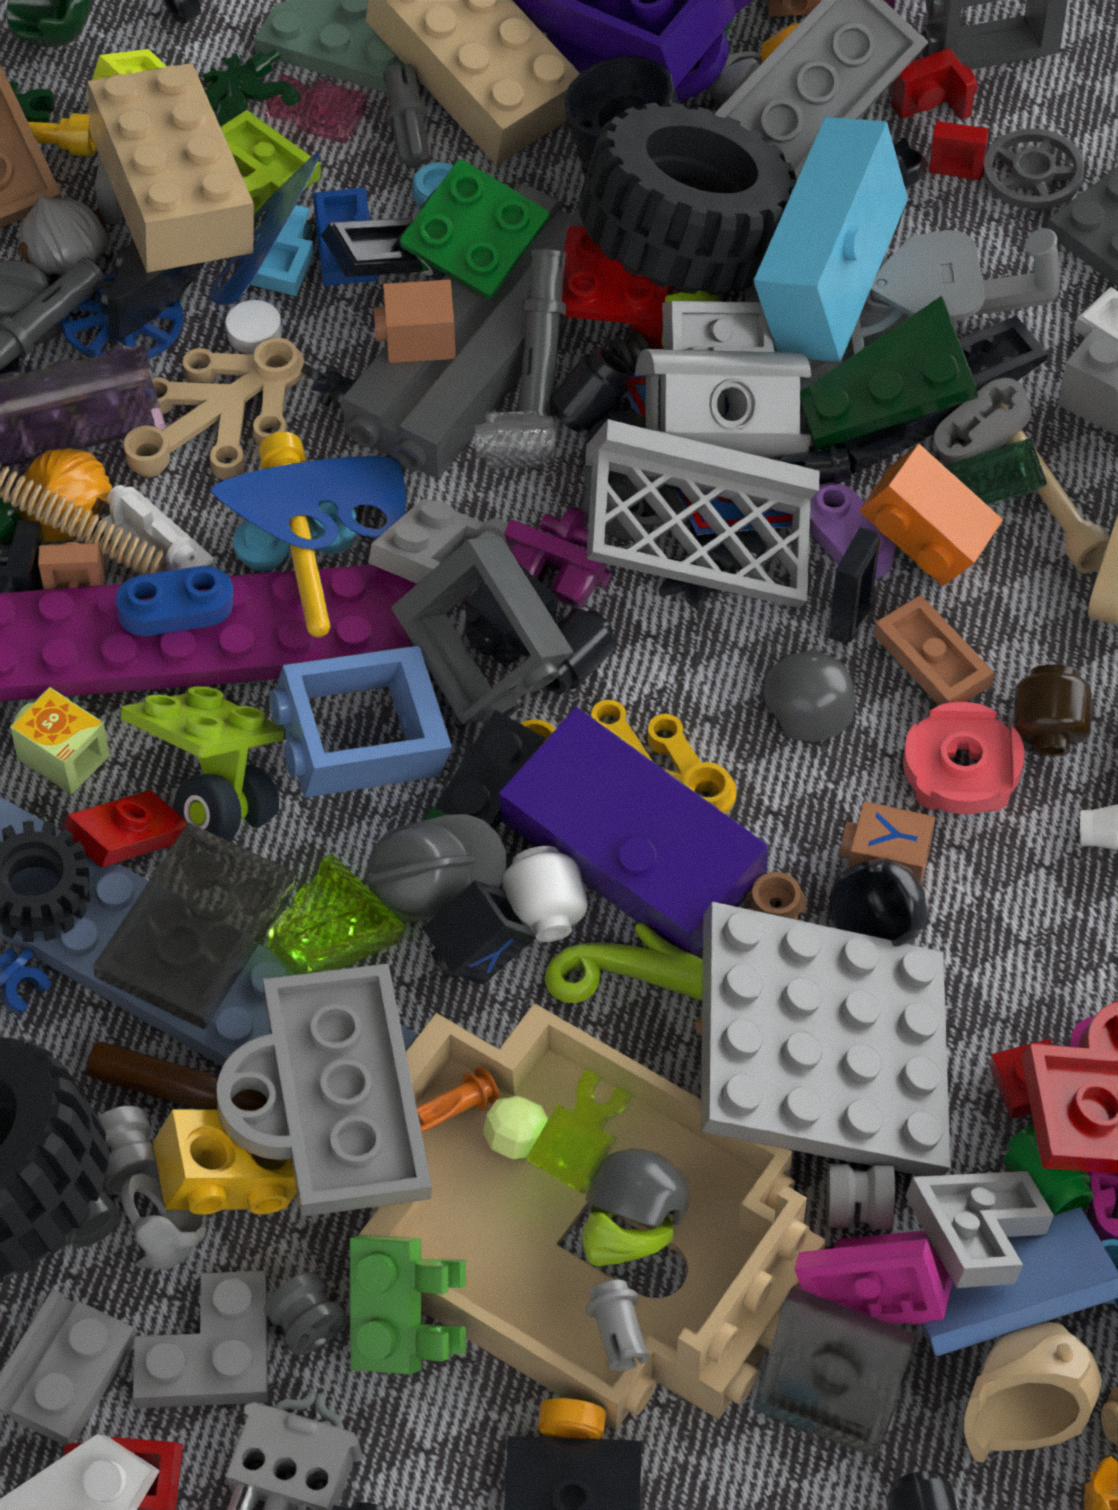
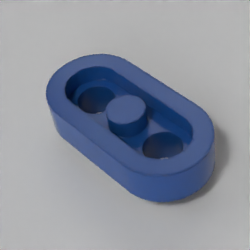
[116,566,233,636]

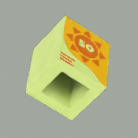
[10,687,110,795]

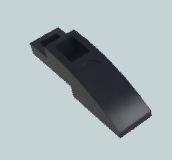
[101,237,205,340]

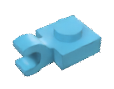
[249,205,314,296]

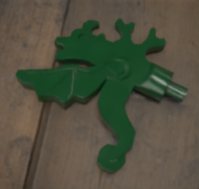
[203,49,301,127]

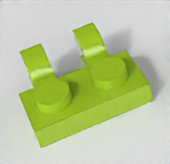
[221,110,321,215]

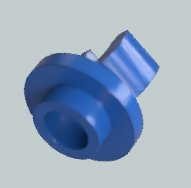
[0,947,51,1015]

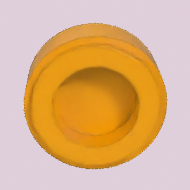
[537,1398,606,1439]

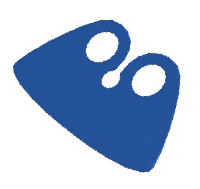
[209,150,320,305]
[210,456,406,549]

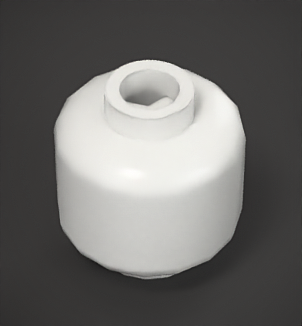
[502,846,588,942]

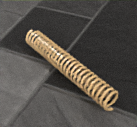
[0,463,167,575]

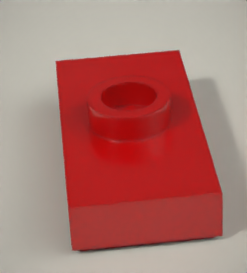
[61,790,190,868]

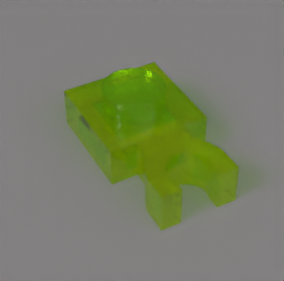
[525,1068,633,1194]

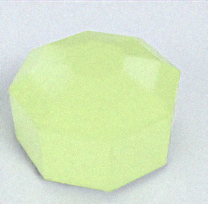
[483,1096,550,1159]

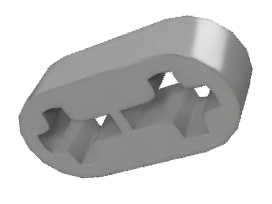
[934,378,1032,471]

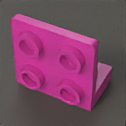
[794,1230,953,1332]

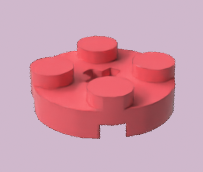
[903,702,1024,814]

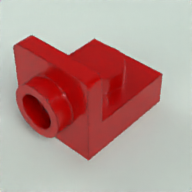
[891,48,978,120]

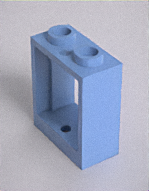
[269,646,452,798]

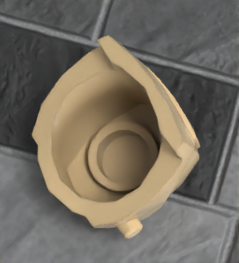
[964,1322,1102,1463]

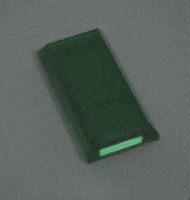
[944,437,1047,506]

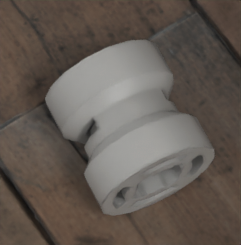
[98,1106,159,1195]
[826,1164,895,1230]

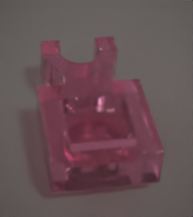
[266,74,367,144]

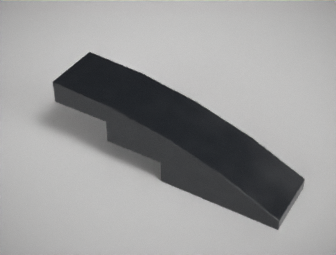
[835,315,1048,474]

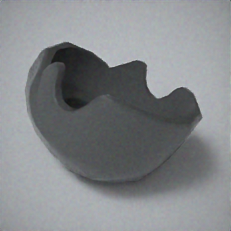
[764,650,856,742]
[585,1148,689,1227]

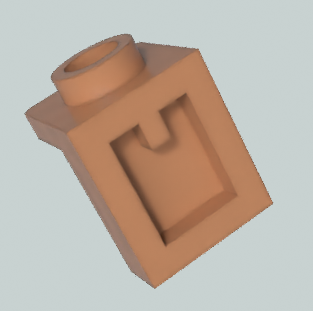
[39,542,106,590]

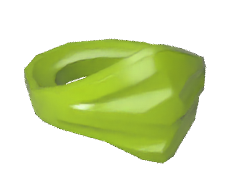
[582,1206,673,1266]

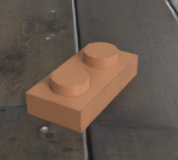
[874,595,994,705]

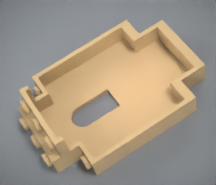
[359,1003,826,1430]

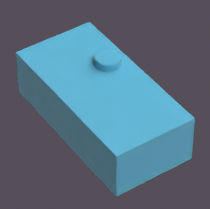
[754,117,908,363]

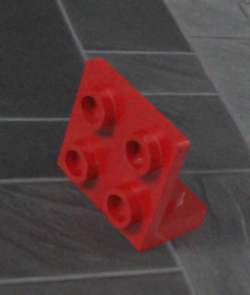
[561,226,675,349]

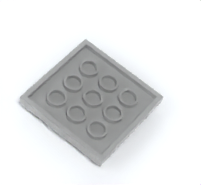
[701,902,951,1176]

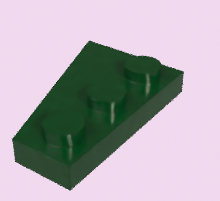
[800,295,978,450]

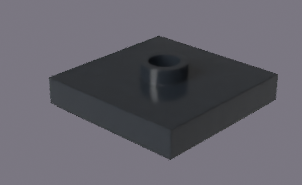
[504,1436,642,1510]

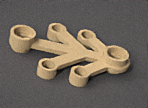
[123,338,305,480]

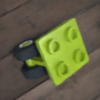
[120,686,285,848]

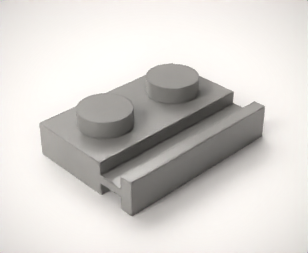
[0,1289,137,1446]

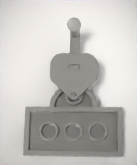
[744,228,1060,391]

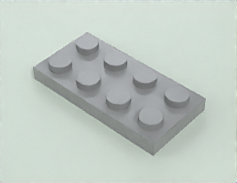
[714,0,928,179]

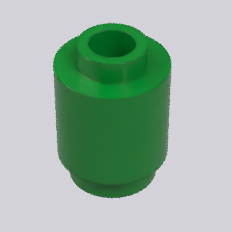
[1003,1125,1094,1215]

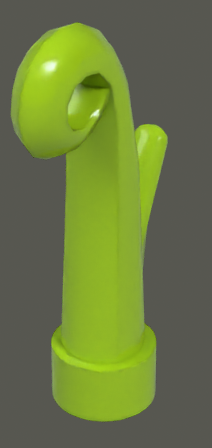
[544,923,703,1003]

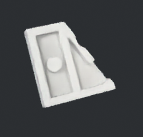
[0,1434,160,1510]

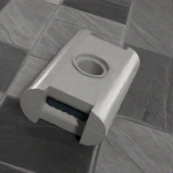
[635,349,811,460]

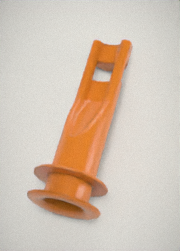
[417,1067,499,1133]

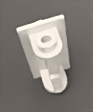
[96,485,214,572]

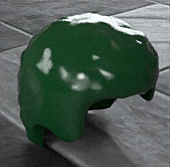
[6,0,90,48]

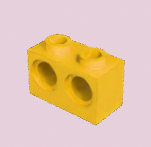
[152,1109,297,1215]

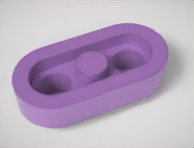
[809,483,896,579]

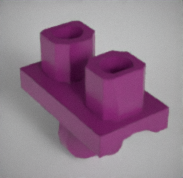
[504,506,612,609]

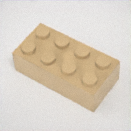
[366,0,580,165]
[88,63,254,273]

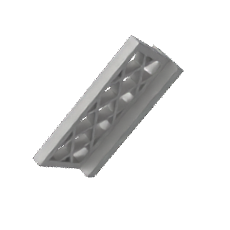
[585,420,820,608]

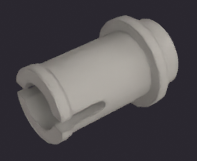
[586,1280,650,1371]

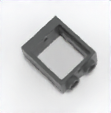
[921,0,1068,70]
[391,536,574,725]

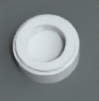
[226,300,282,354]

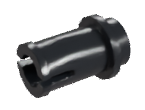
[779,443,851,485]

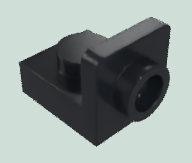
[0,520,46,593]

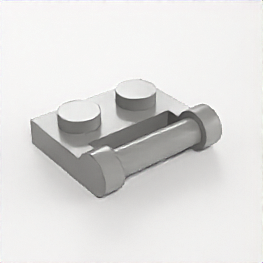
[368,498,510,584]

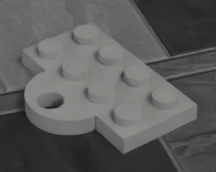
[217,963,432,1217]

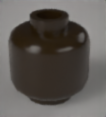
[1014,664,1092,756]

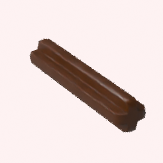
[87,1041,268,1110]

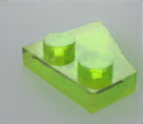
[267,853,404,975]

